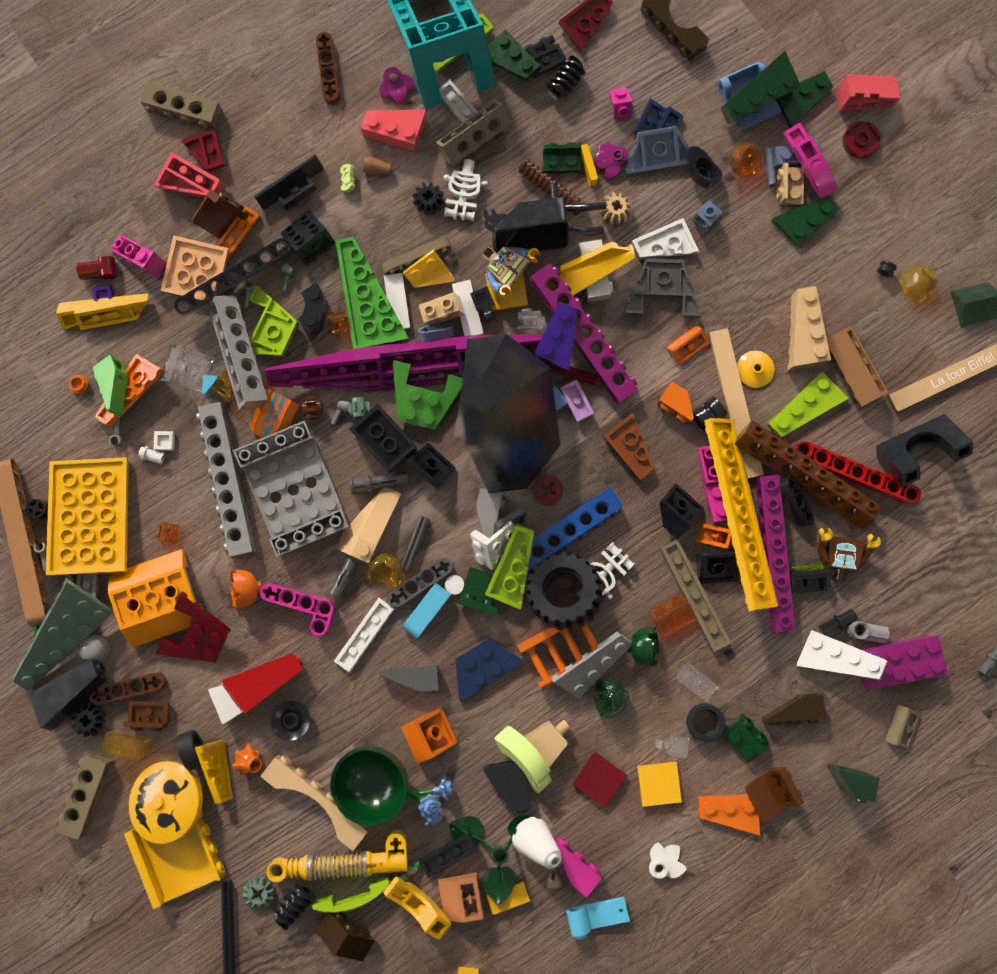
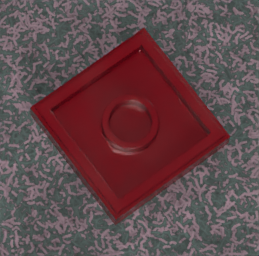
[572,751,627,808]

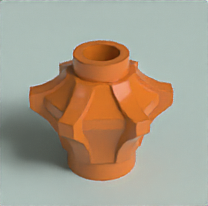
[232,744,262,775]

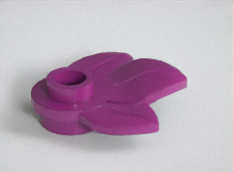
[379,67,416,105]
[593,142,628,180]

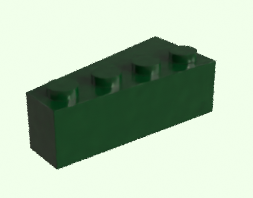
[720,51,801,125]

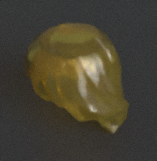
[899,265,938,302]
[367,553,404,587]

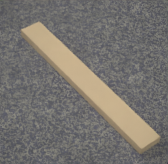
[708,328,764,478]

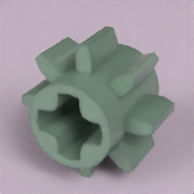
[348,397,371,418]

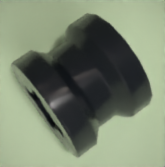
[26,499,48,519]

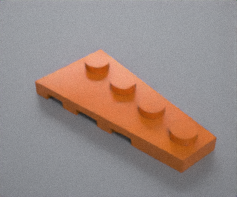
[94,354,165,428]

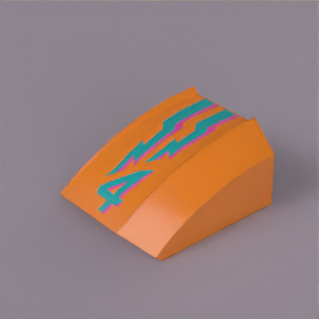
[250,388,302,438]

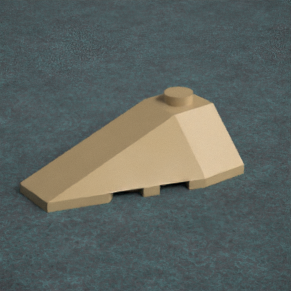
[336,487,402,564]

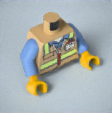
[482,246,541,300]

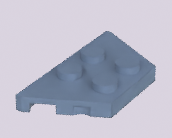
[625,126,689,174]

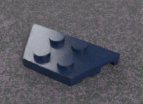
[456,638,524,702]

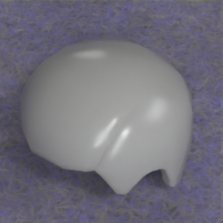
[78,634,111,662]

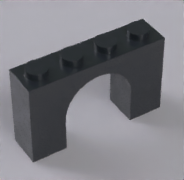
[876,414,973,487]

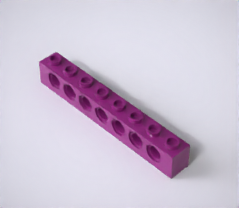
[529,263,638,404]
[755,475,795,632]

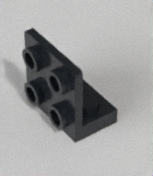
[280,211,336,266]

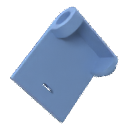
[717,62,782,131]

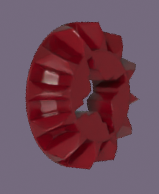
[532,475,563,505]

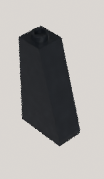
[29,659,107,731]

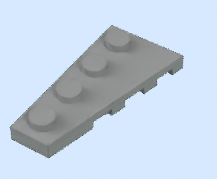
[551,631,632,699]

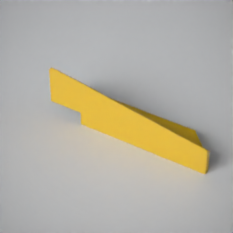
[547,242,635,302]
[56,294,149,330]

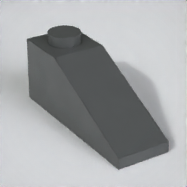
[378,665,440,695]

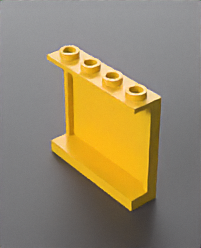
[124,810,225,909]

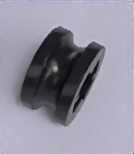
[877,260,897,277]

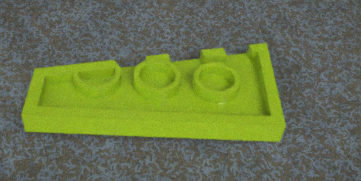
[767,372,849,438]
[485,524,534,610]

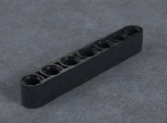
[175,238,291,316]

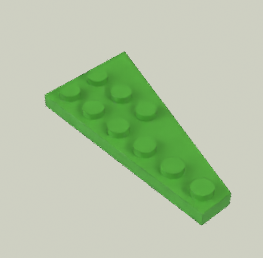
[336,236,410,349]

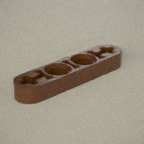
[316,32,340,104]
[89,673,166,705]

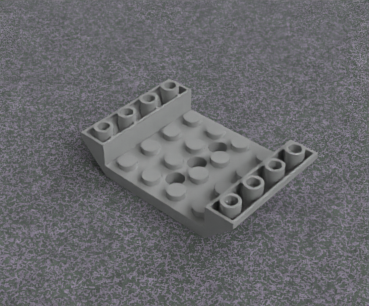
[233,420,349,557]

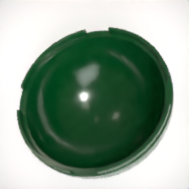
[330,746,409,826]

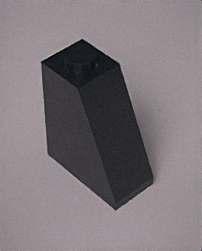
[483,760,531,814]

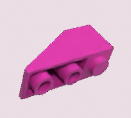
[110,234,167,279]
[553,836,602,897]

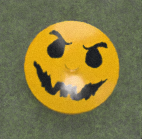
[129,761,203,844]

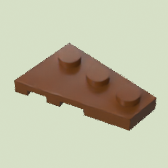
[603,413,655,481]

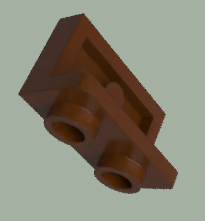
[124,701,170,731]

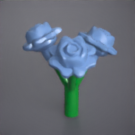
[408,777,454,827]

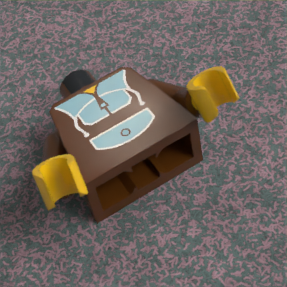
[817,528,881,582]

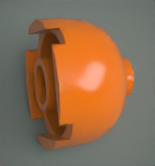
[230,570,261,609]

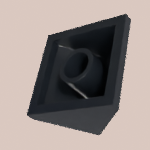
[407,443,456,490]
[696,551,739,584]

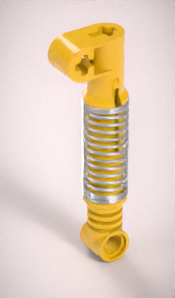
[267,829,408,882]

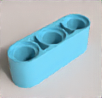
[402,583,451,639]

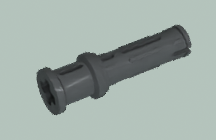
[349,471,408,495]

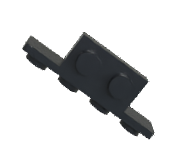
[254,155,324,210]

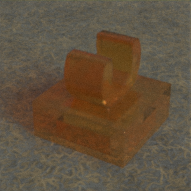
[328,310,350,334]
[155,522,180,544]

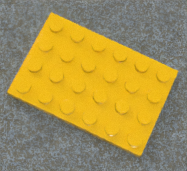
[46,457,129,576]

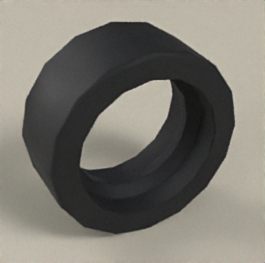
[686,703,725,742]
[176,730,203,771]

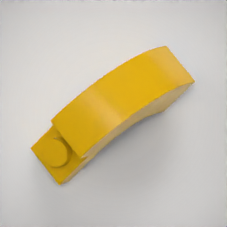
[384,876,451,940]

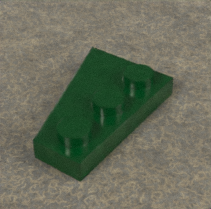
[488,29,541,82]
[776,71,833,128]

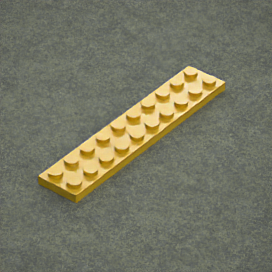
[704,418,778,611]

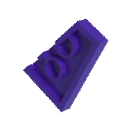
[534,301,577,371]

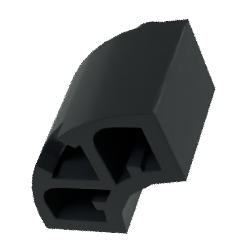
[298,282,327,339]

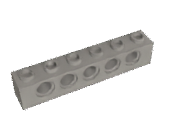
[208,296,267,409]

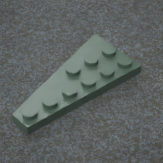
[13,578,113,691]

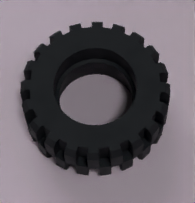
[526,552,603,631]

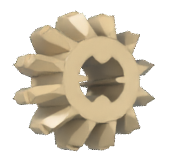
[600,192,632,225]

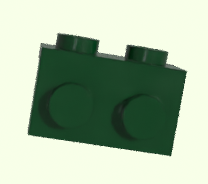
[722,713,769,763]

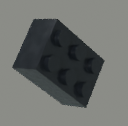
[349,404,418,474]

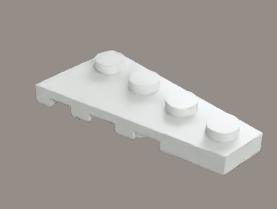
[796,630,888,680]

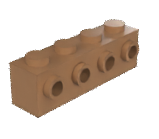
[827,326,889,406]

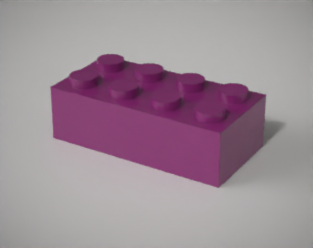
[860,635,948,690]

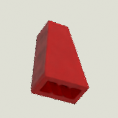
[220,653,303,714]

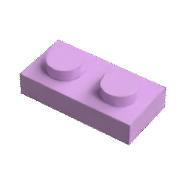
[560,380,594,422]

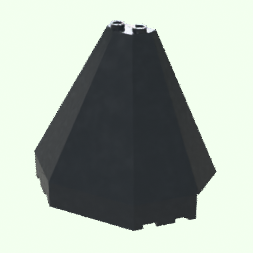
[460,334,561,493]

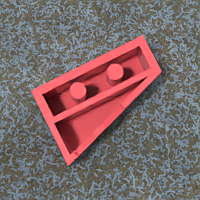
[154,152,227,198]

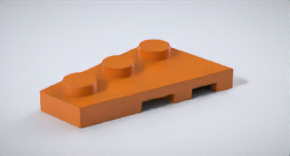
[698,795,760,835]

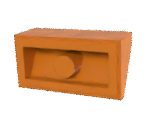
[667,326,710,365]

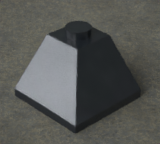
[660,483,704,539]

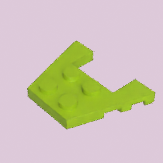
[238,285,299,357]

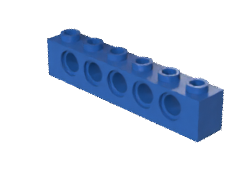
[528,487,623,572]

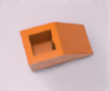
[657,381,694,424]

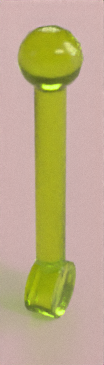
[789,562,825,572]

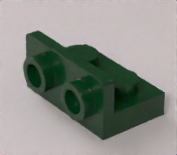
[543,142,581,174]

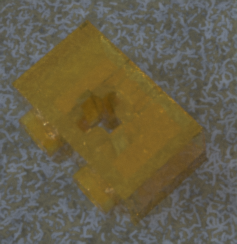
[101,730,151,762]

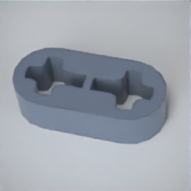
[418,323,454,342]

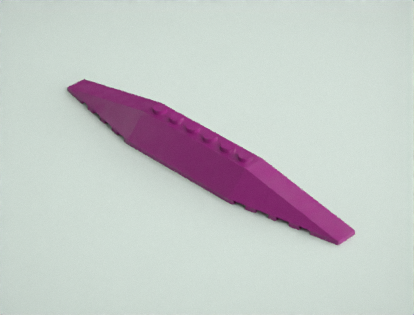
[264,335,572,392]

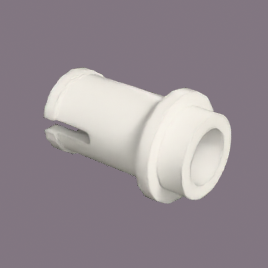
[138,446,165,465]

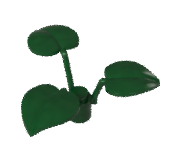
[449,815,539,905]

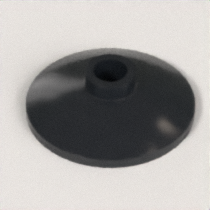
[271,701,311,741]

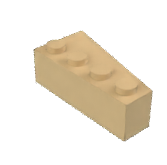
[788,286,831,371]

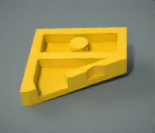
[403,249,455,288]

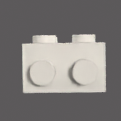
[470,521,515,570]

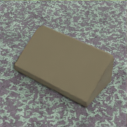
[886,705,921,750]

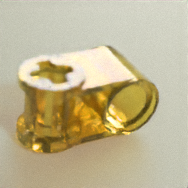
[210,368,235,404]

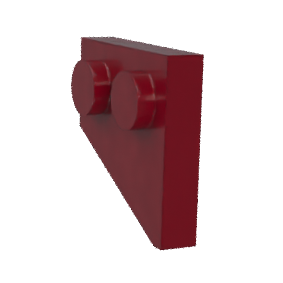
[182,129,226,172]

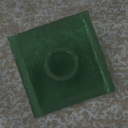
[951,282,997,327]

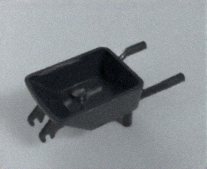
[484,183,606,253]

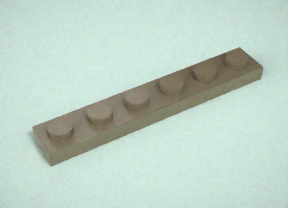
[660,539,731,652]

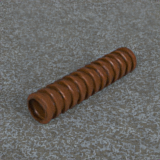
[518,159,585,216]

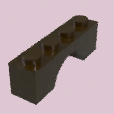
[640,0,709,62]

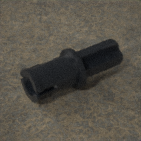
[819,609,858,635]

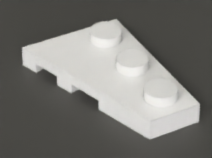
[631,218,699,259]

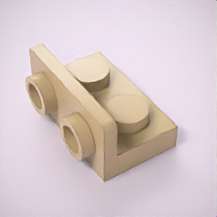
[777,163,804,206]

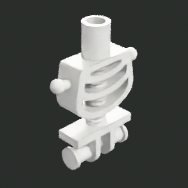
[443,159,488,222]
[576,542,635,600]

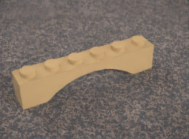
[260,755,370,851]

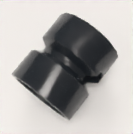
[693,397,728,432]

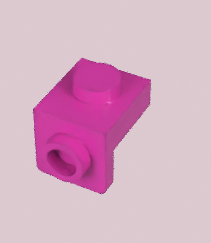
[609,88,632,120]

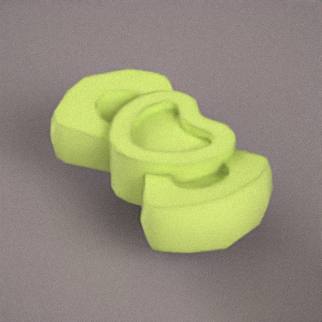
[340,164,355,192]

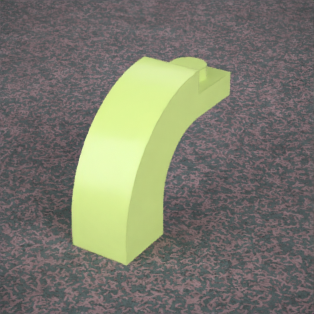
[494,726,552,794]

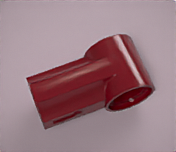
[76,256,117,280]

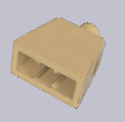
[524,720,571,767]

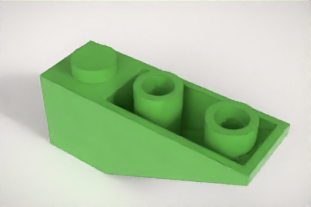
[93,355,128,417]

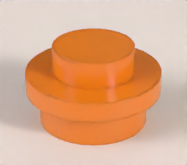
[69,375,89,394]

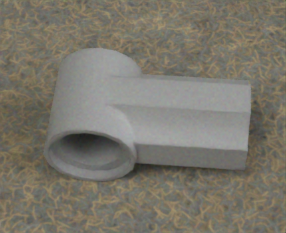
[846,621,890,644]

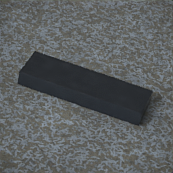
[418,831,480,877]

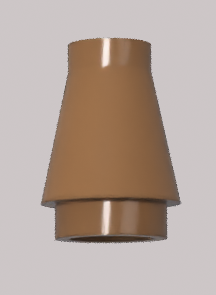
[363,156,391,175]

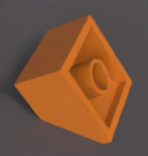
[401,707,458,763]

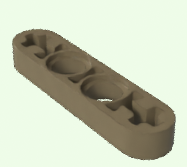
[381,237,452,275]

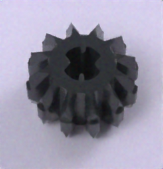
[413,182,444,215]
[71,703,106,737]

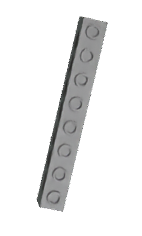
[196,402,256,557]

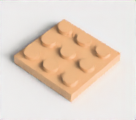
[161,236,230,303]

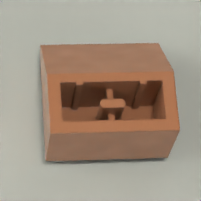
[438,872,484,923]

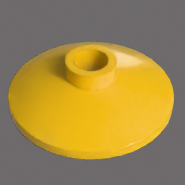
[737,351,775,388]

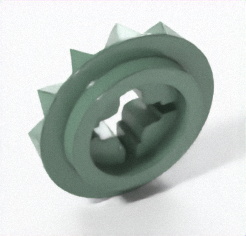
[242,876,275,910]

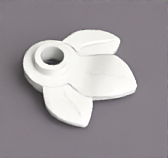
[649,842,687,879]

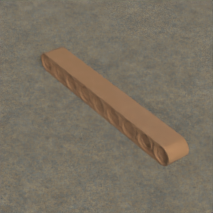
[0,458,51,627]

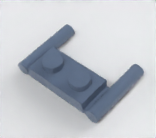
[765,144,821,186]

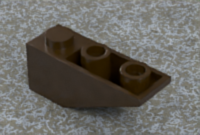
[762,694,825,726]

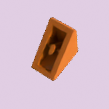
[696,523,732,551]

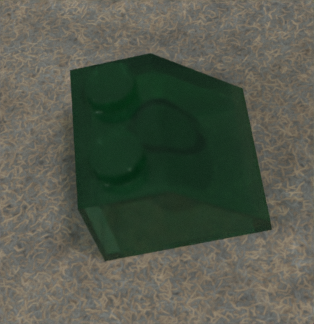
[828,763,879,804]

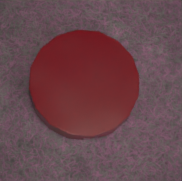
[842,121,881,158]

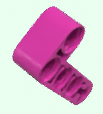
[260,584,336,636]

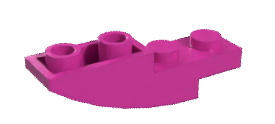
[783,123,838,199]
[698,446,728,524]

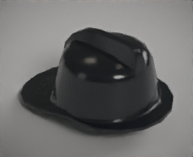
[686,146,722,188]

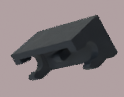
[789,569,831,593]

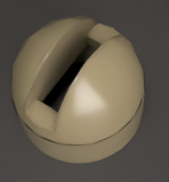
[547,873,563,888]

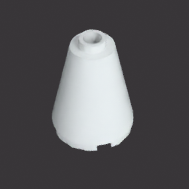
[512,817,562,869]

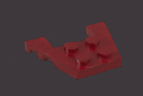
[156,591,231,663]

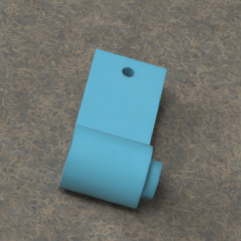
[566,896,630,939]

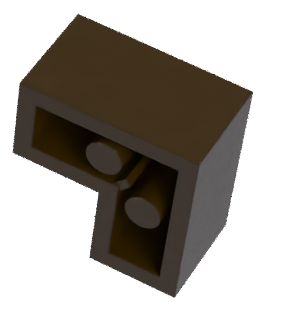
[315,912,375,962]

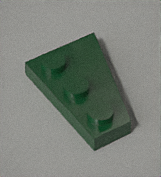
[771,196,839,247]

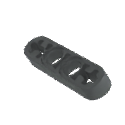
[387,558,453,607]

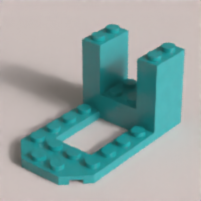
[386,0,496,109]

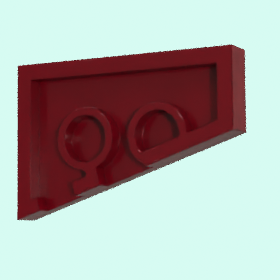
[558,0,613,53]

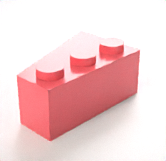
[836,74,900,112]
[361,110,427,153]

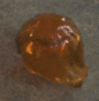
[730,141,764,177]

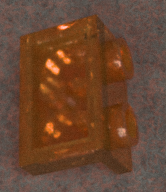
[649,594,697,637]

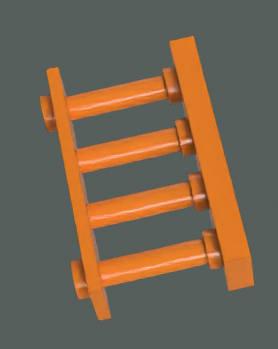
[517,622,598,689]

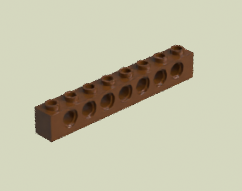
[734,420,881,529]

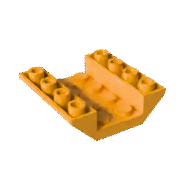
[108,549,203,648]

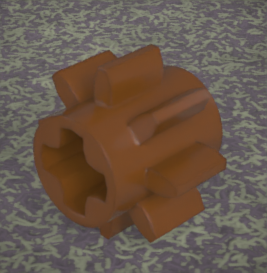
[302,396,323,420]

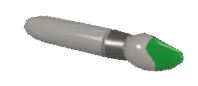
[384,861,420,897]

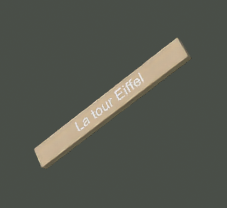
[887,344,997,413]

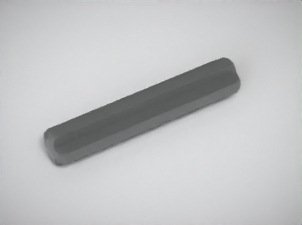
[400,516,429,571]

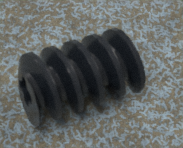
[547,55,586,98]
[272,884,316,930]

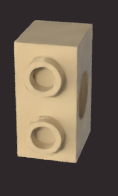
[419,292,465,326]

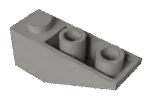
[476,488,506,539]

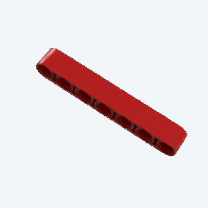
[793,441,922,504]

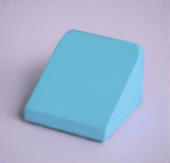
[202,375,222,397]

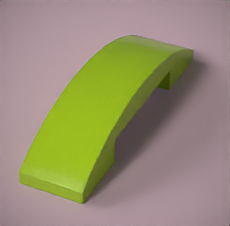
[312,875,391,912]

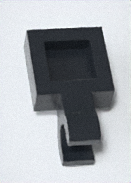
[470,286,495,322]

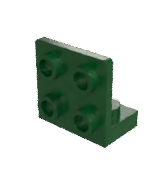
[458,567,499,616]

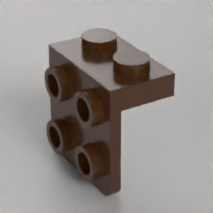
[191,189,249,238]
[745,767,805,821]

